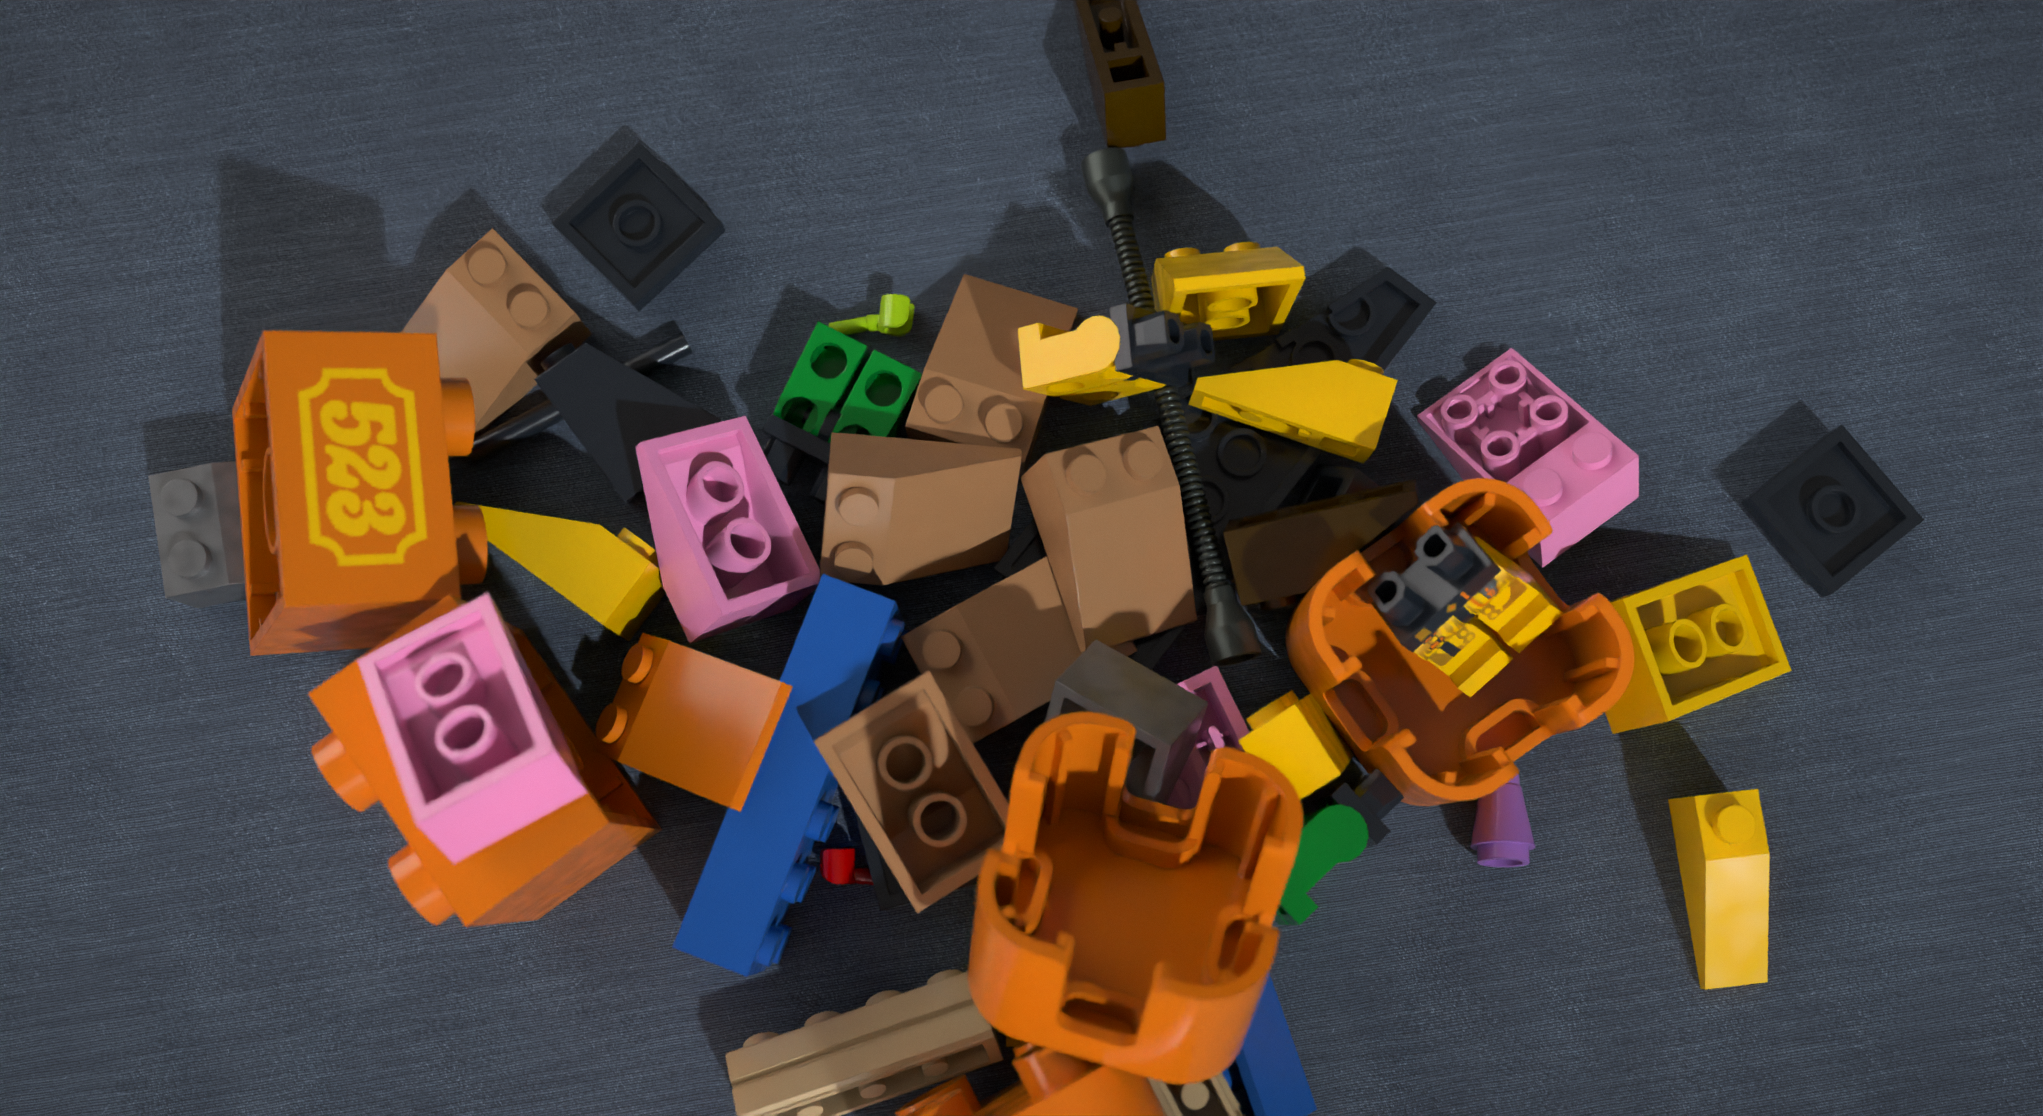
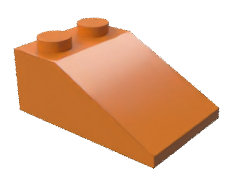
[592,633,793,812]

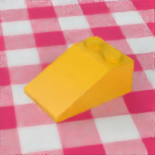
[1151,242,1306,341]
[455,502,666,641]
[1605,555,1792,734]

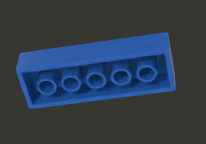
[672,574,909,977]

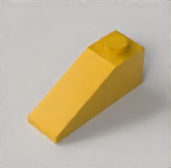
[1188,359,1398,464]
[1668,789,1770,990]

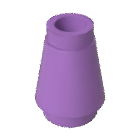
[1470,774,1536,867]

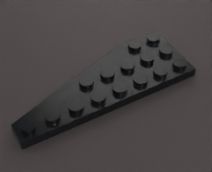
[994,267,1437,670]

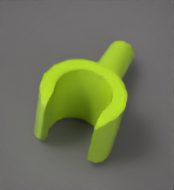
[829,294,915,337]

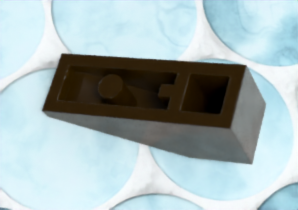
[1073,0,1166,148]
[1223,479,1419,610]

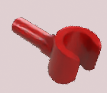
[820,848,874,886]

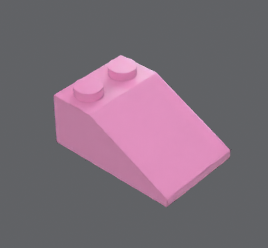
[636,416,820,643]
[357,593,587,863]

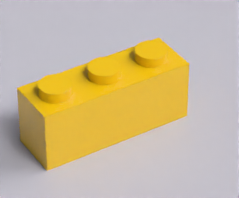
[1238,690,1354,799]

